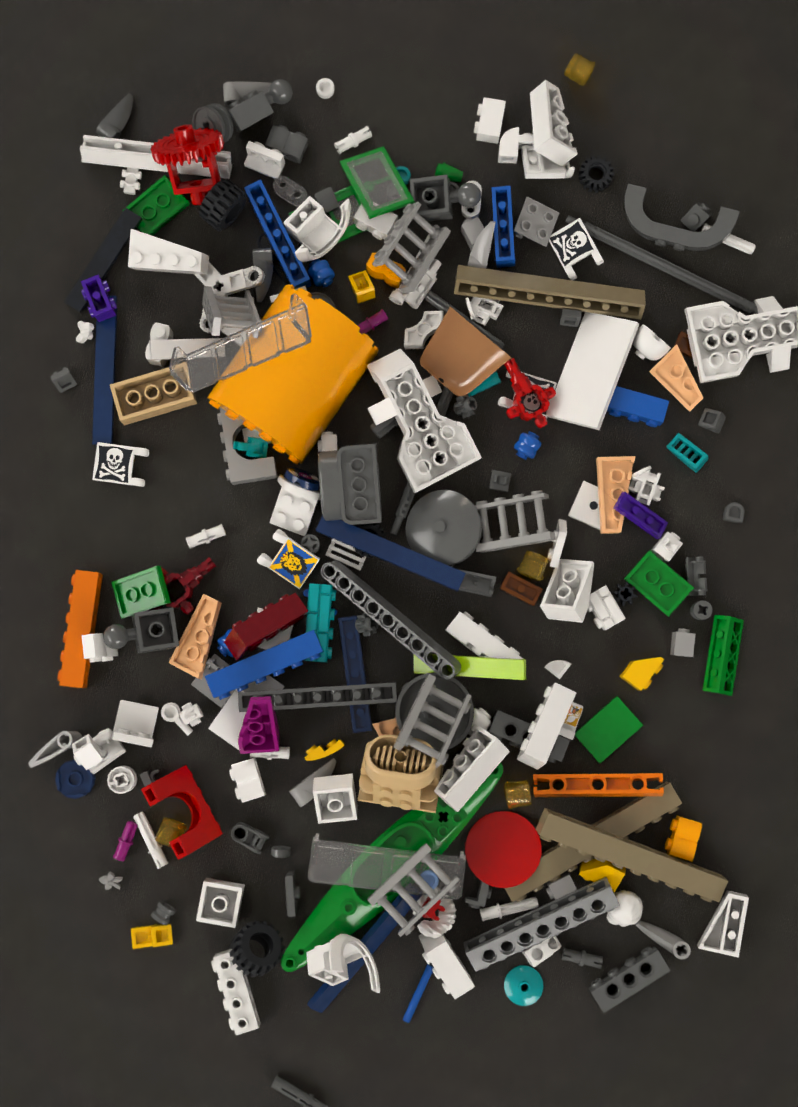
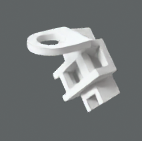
[465,297,503,326]
[628,466,665,506]

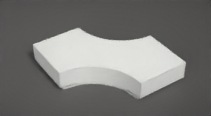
[404,311,444,349]

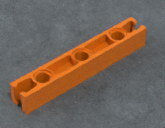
[533,773,664,797]

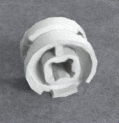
[107,765,137,794]

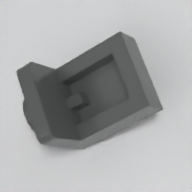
[680,203,712,232]
[465,880,492,909]

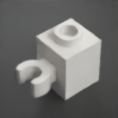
[651,532,683,563]

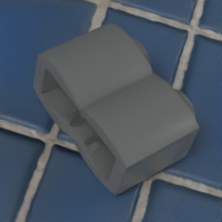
[265,125,308,164]

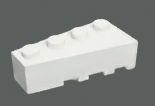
[530,80,578,166]
[128,229,209,275]
[445,611,523,659]
[516,683,576,770]
[434,724,510,812]

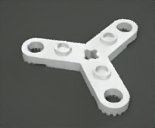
[194,262,265,333]

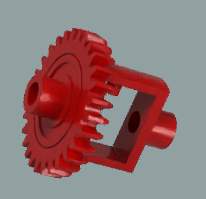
[150,125,224,205]

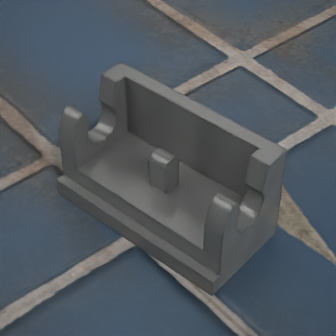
[458,569,496,597]

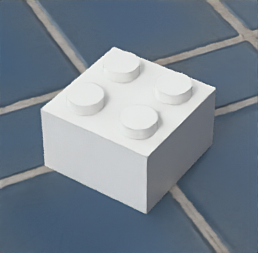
[313,773,358,824]
[196,878,245,928]

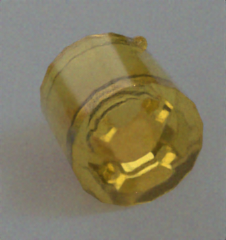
[564,53,595,86]
[517,550,549,581]
[504,780,532,809]
[155,817,187,847]

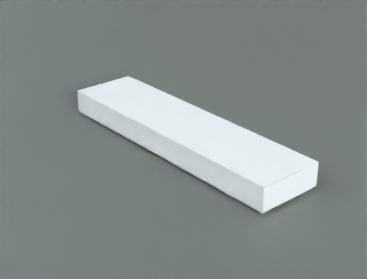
[149,338,226,360]

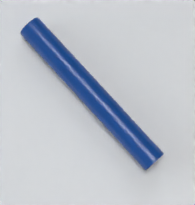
[402,964,434,1023]

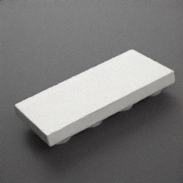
[208,675,285,750]

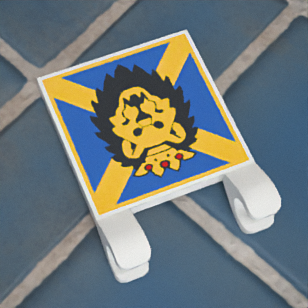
[257,529,320,589]

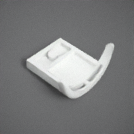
[521,146,575,179]
[269,474,321,536]

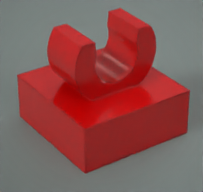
[422,896,445,921]

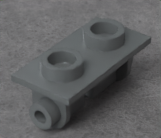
[685,557,708,596]

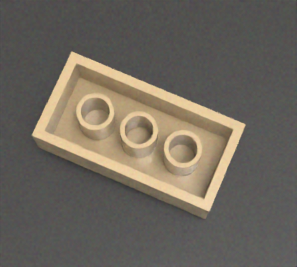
[110,363,197,425]

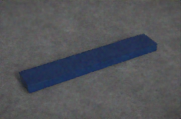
[338,615,372,733]

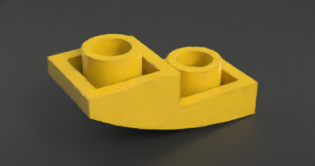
[305,739,345,761]

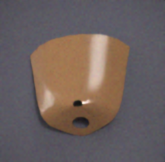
[420,307,511,396]

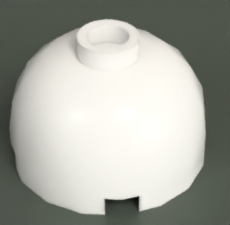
[633,324,671,360]

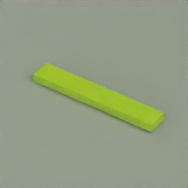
[414,654,526,680]

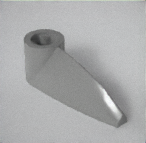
[223,82,272,106]
[468,221,496,269]
[28,731,82,768]
[289,758,336,807]
[636,920,691,959]

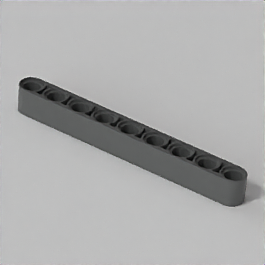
[321,560,461,680]

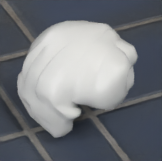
[606,890,643,927]

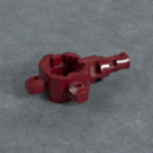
[154,557,217,614]

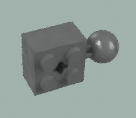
[227,79,293,132]
[410,175,481,223]
[103,607,179,654]

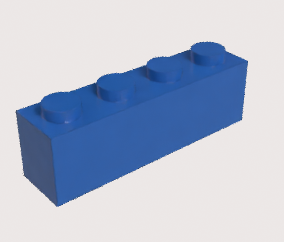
[492,186,515,268]
[607,386,669,427]

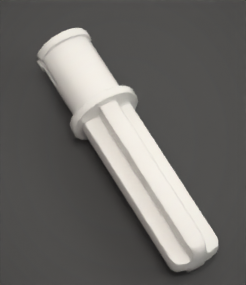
[701,223,756,254]
[134,812,169,869]
[480,897,539,921]

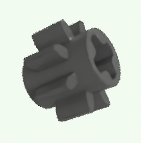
[453,394,477,419]
[355,613,379,637]

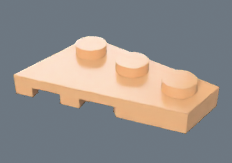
[649,344,703,412]

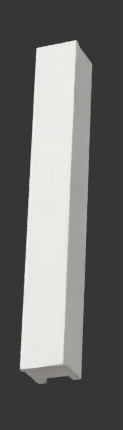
[80,135,233,179]

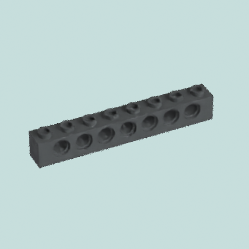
[238,682,397,712]
[463,877,620,972]

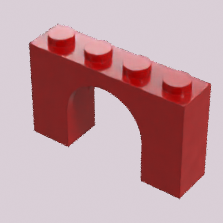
[141,765,223,860]

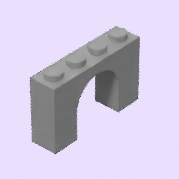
[217,407,278,485]

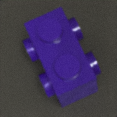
[81,274,117,322]

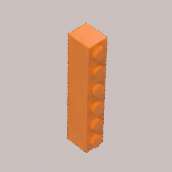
[57,570,103,688]

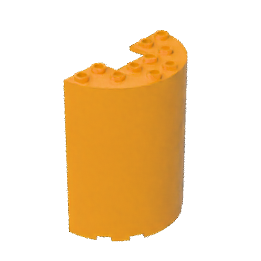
[207,285,379,465]

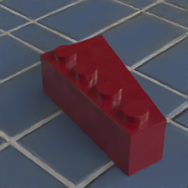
[224,592,308,661]

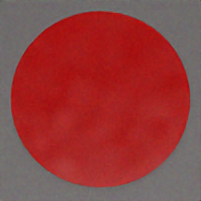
[465,811,542,888]

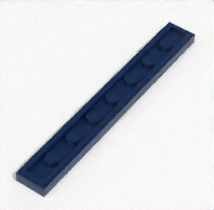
[92,296,117,445]
[316,515,466,591]
[307,883,424,1013]

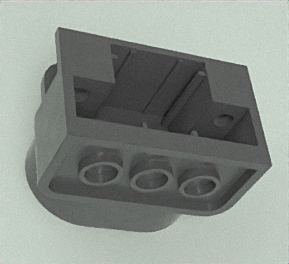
[318,443,383,525]

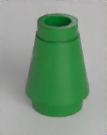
[435,162,463,182]

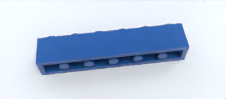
[244,179,312,289]
[205,630,324,700]

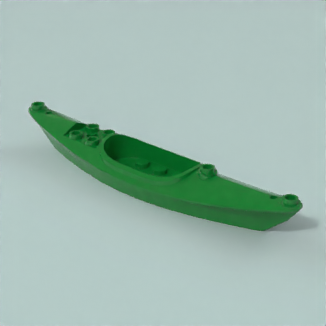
[281,763,503,972]

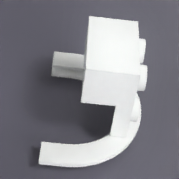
[283,196,351,262]
[306,934,380,993]

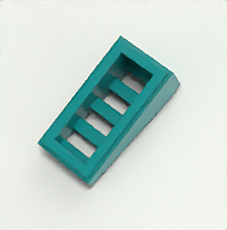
[666,433,708,473]

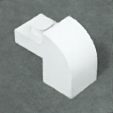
[498,127,534,164]

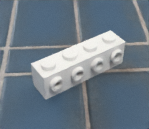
[211,949,261,1035]

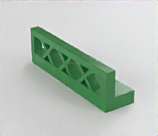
[703,615,744,696]

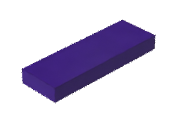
[613,492,668,539]

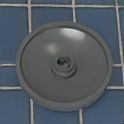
[406,490,482,566]
[395,673,474,751]

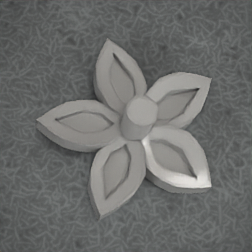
[99,872,123,890]

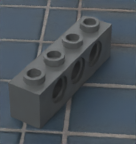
[488,710,570,763]
[588,946,671,1013]

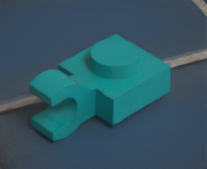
[233,437,268,458]

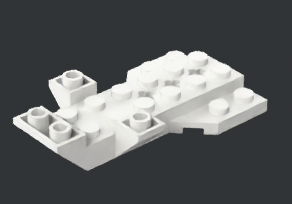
[685,296,798,383]
[367,349,482,493]

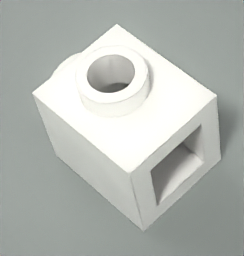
[72,734,103,770]

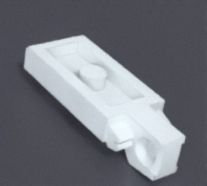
[402,259,441,309]

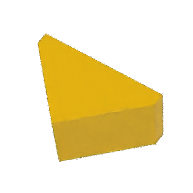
[348,270,375,303]

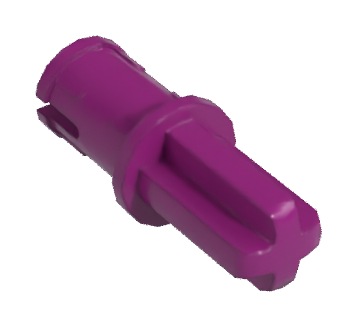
[357,309,388,334]
[113,821,138,861]

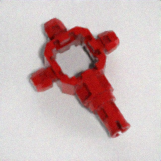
[504,358,556,428]

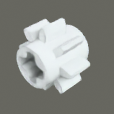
[179,702,203,727]

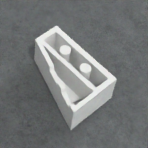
[697,890,749,958]
[419,934,475,999]

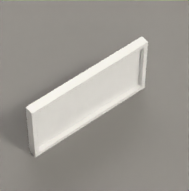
[546,312,639,430]

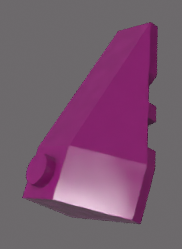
[238,696,280,754]

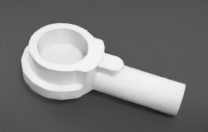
[161,702,193,736]

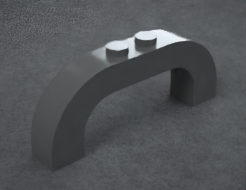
[625,183,740,251]

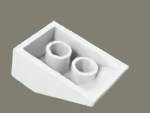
[540,559,594,623]

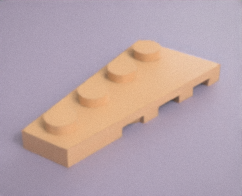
[169,594,222,680]

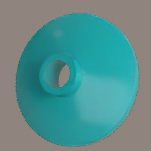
[504,965,543,1006]

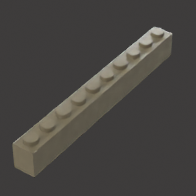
[454,265,646,320]
[505,781,682,902]
[536,808,728,902]

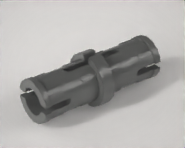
[561,947,603,969]

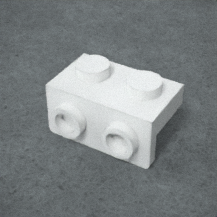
[244,141,285,179]
[89,728,126,774]

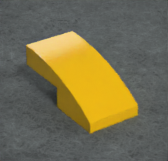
[131,924,173,949]

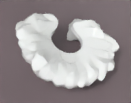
[411,887,456,938]

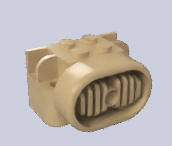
[358,734,443,813]

